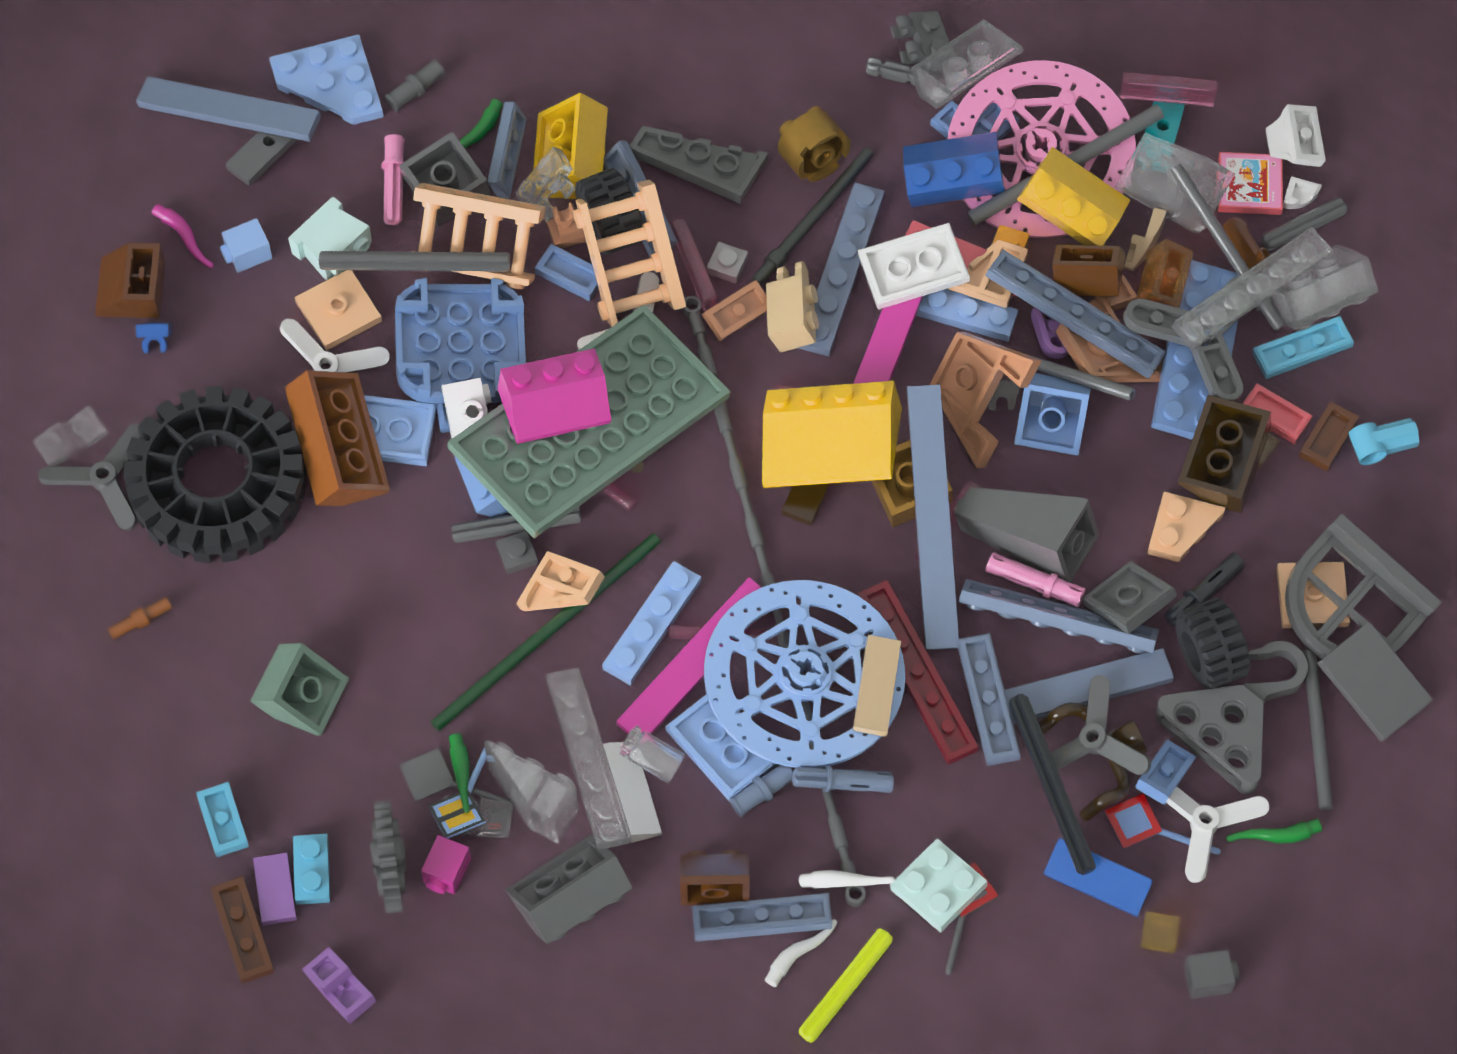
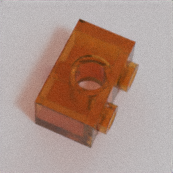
[1136,239,1194,308]

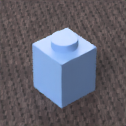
[220,218,273,273]

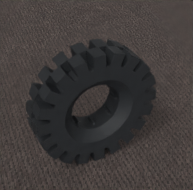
[124,386,306,563]

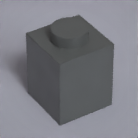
[1184,950,1239,999]

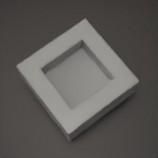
[707,242,748,284]

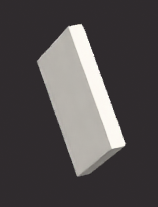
[858,223,970,310]

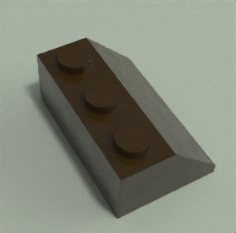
[1178,395,1271,514]

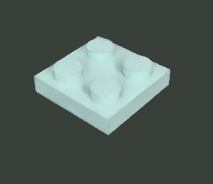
[890,839,988,933]

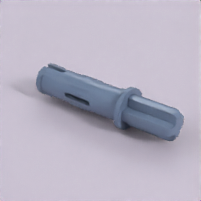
[792,765,894,793]

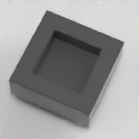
[496,531,538,575]

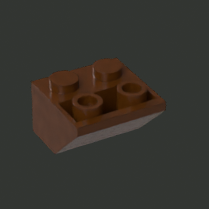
[95,243,165,318]
[1052,245,1125,297]

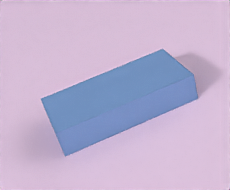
[535,244,599,302]

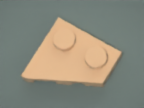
[948,240,1028,308]

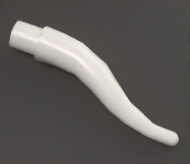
[799,870,895,889]
[765,919,837,987]

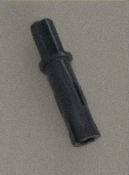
[1165,552,1245,627]

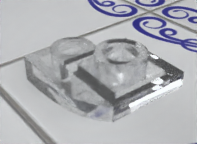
[32,405,110,466]

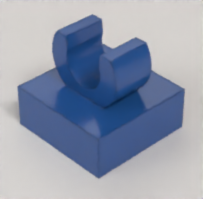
[136,322,173,353]

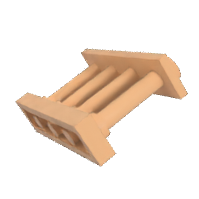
[573,180,686,327]
[411,183,546,289]

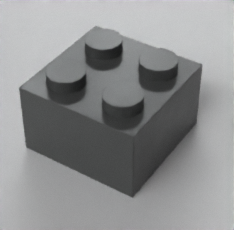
[399,132,490,227]

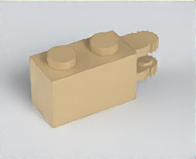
[766,261,819,352]

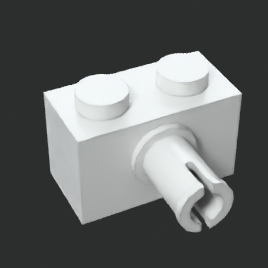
[441,378,492,438]

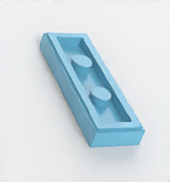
[1252,316,1354,379]

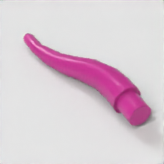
[152,204,214,268]

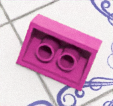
[497,348,611,444]

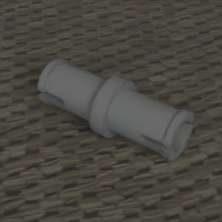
[385,59,446,112]

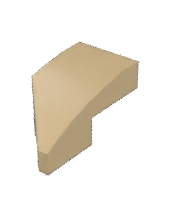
[1124,208,1167,271]

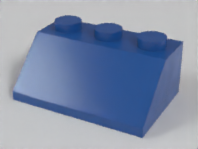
[903,132,1005,207]

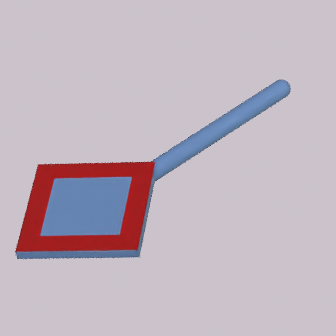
[1104,793,1221,855]

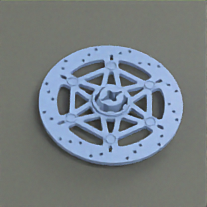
[704,580,905,768]

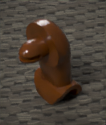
[1222,217,1271,274]

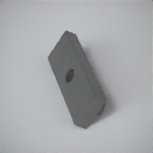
[225,101,298,186]

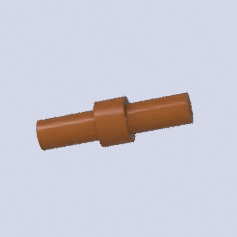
[107,597,172,640]

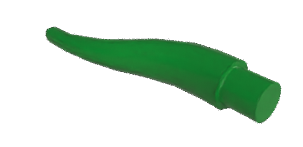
[460,99,503,149]
[449,733,470,813]
[1226,818,1322,843]

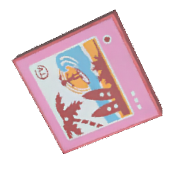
[1218,152,1283,215]

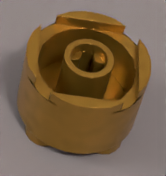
[778,106,851,182]

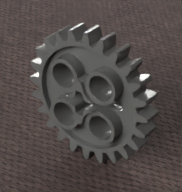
[370,800,407,913]

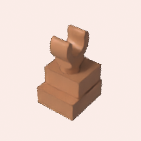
[547,202,586,249]

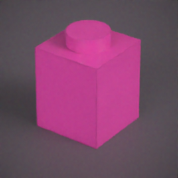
[421,835,471,895]

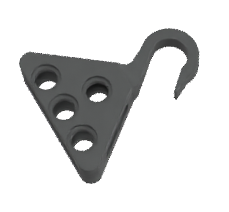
[1155,641,1308,795]

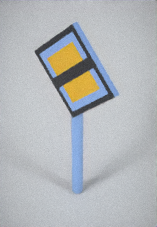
[428,742,492,839]

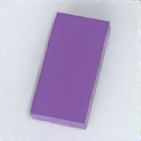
[253,852,297,926]

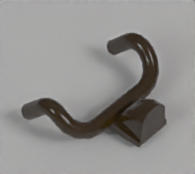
[1038,702,1148,821]

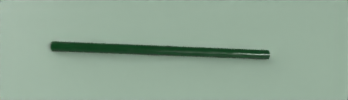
[430,533,661,732]

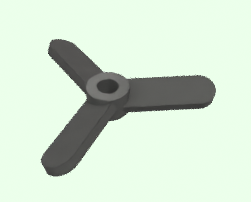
[38,423,140,531]
[1034,675,1151,775]

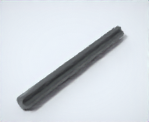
[318,251,510,272]

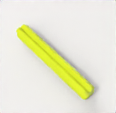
[799,928,893,1043]

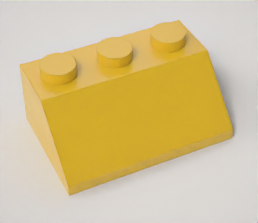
[531,93,608,199]
[1017,147,1130,246]

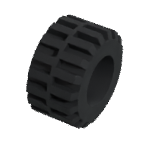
[575,167,643,255]
[1176,597,1250,689]

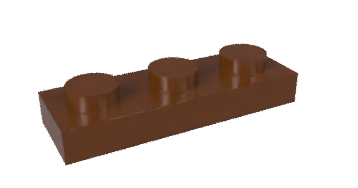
[210,876,275,984]

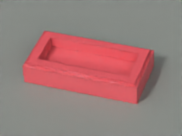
[1243,383,1312,445]

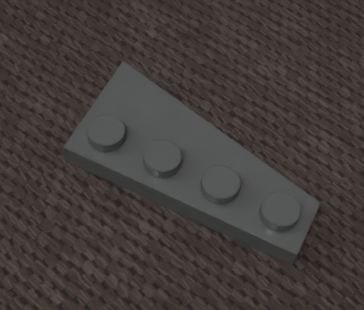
[629,126,768,204]

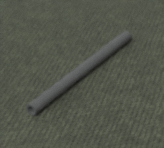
[967,104,1164,226]

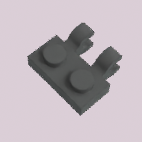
[890,11,956,70]

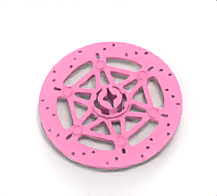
[947,61,1136,238]

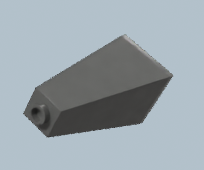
[954,487,1099,583]

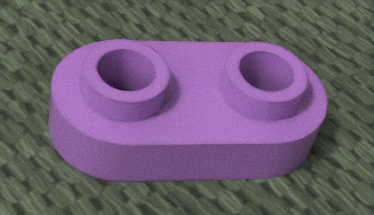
[1031,307,1068,359]

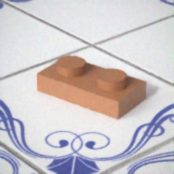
[702,280,767,342]

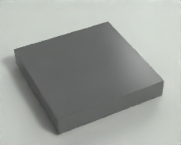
[1082,561,1177,634]

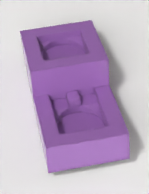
[302,947,377,1024]

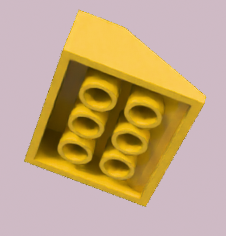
[762,381,902,488]

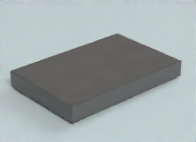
[1317,622,1433,742]

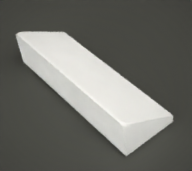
[602,742,662,843]

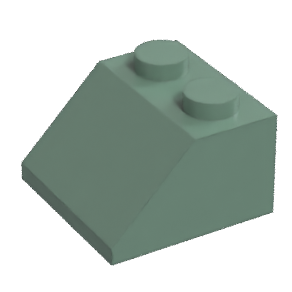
[250,643,349,736]

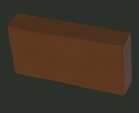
[1298,401,1359,471]

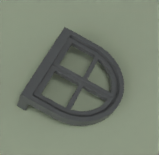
[1285,513,1442,659]

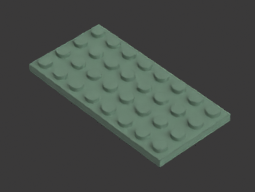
[447,305,731,538]

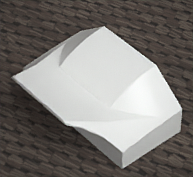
[1265,104,1326,167]

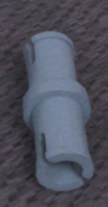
[729,765,793,817]

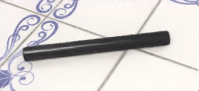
[1009,694,1096,875]

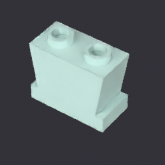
[288,197,372,281]

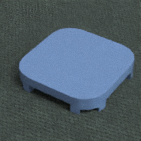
[395,278,527,403]

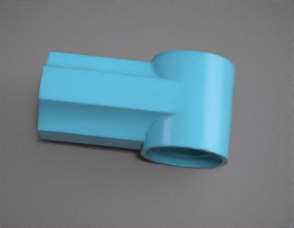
[1349,418,1420,465]

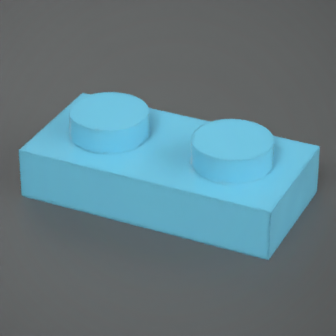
[196,782,249,858]
[293,833,331,905]

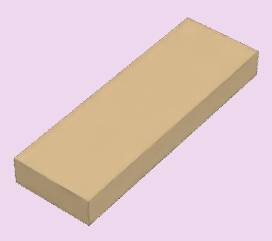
[853,635,901,737]

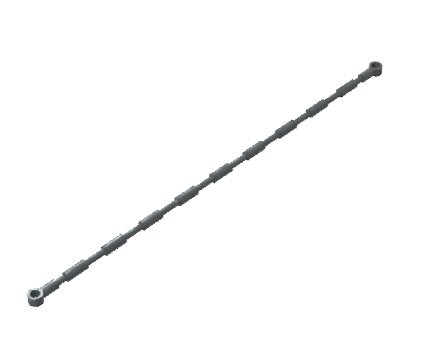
[683,296,866,907]

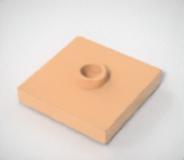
[294,270,382,351]
[1276,562,1350,629]

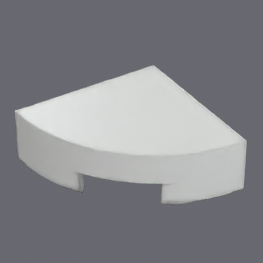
[1283,176,1322,209]

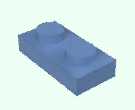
[1135,739,1196,805]

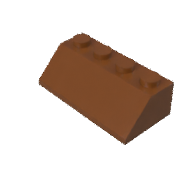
[284,370,390,506]

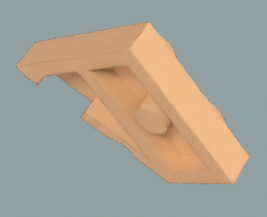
[1147,492,1225,562]
[516,551,605,611]

